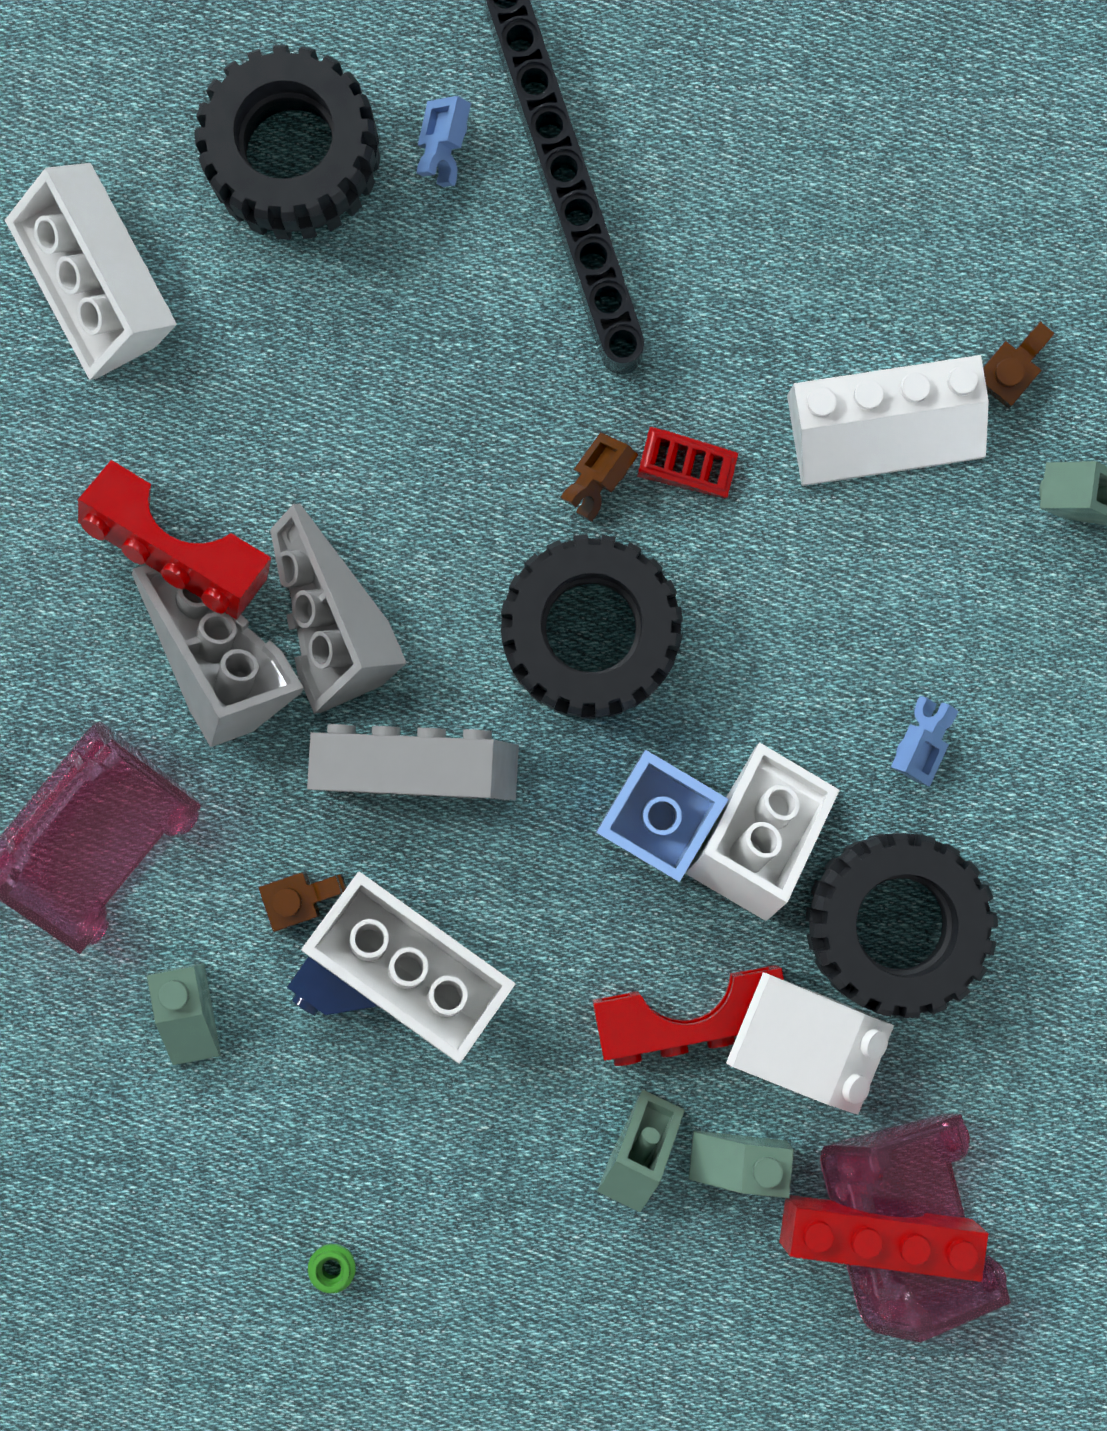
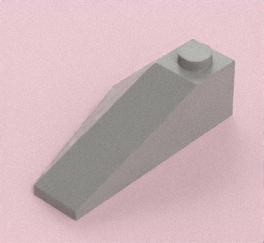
[270,504,407,714]

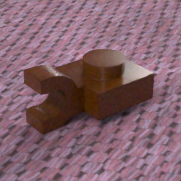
[983,321,1055,409]
[560,432,638,522]
[258,871,347,932]

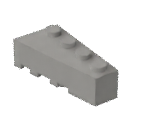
[307,724,519,801]

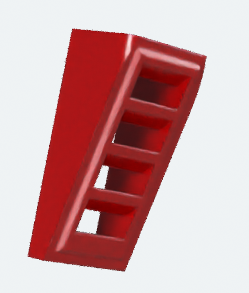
[637,427,739,499]

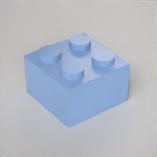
[595,750,728,882]

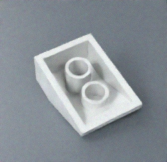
[685,742,839,921]
[726,972,894,1115]

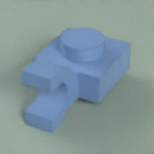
[416,96,471,187]
[891,696,959,787]

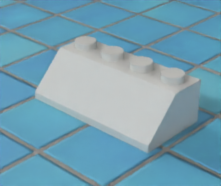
[5,163,177,380]
[787,355,989,486]
[301,872,516,1064]

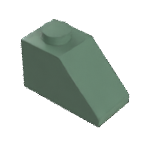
[1039,461,1107,525]
[147,963,221,1065]
[597,1089,685,1212]
[688,1130,794,1198]

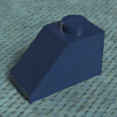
[287,957,377,1016]

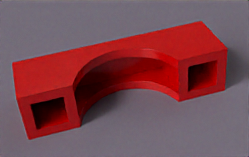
[78,460,271,620]
[592,965,784,1066]
[779,1195,989,1282]

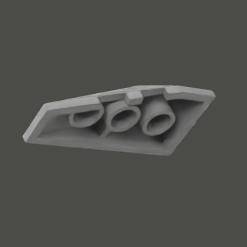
[132,565,304,747]

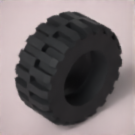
[195,45,380,240]
[500,534,683,719]
[805,833,998,1018]

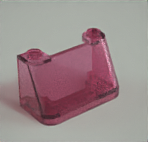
[0,721,202,954]
[820,1113,1011,1343]

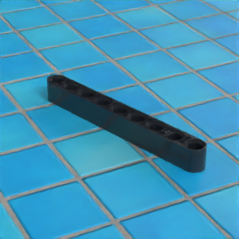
[485,0,644,374]

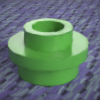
[308,1244,356,1293]

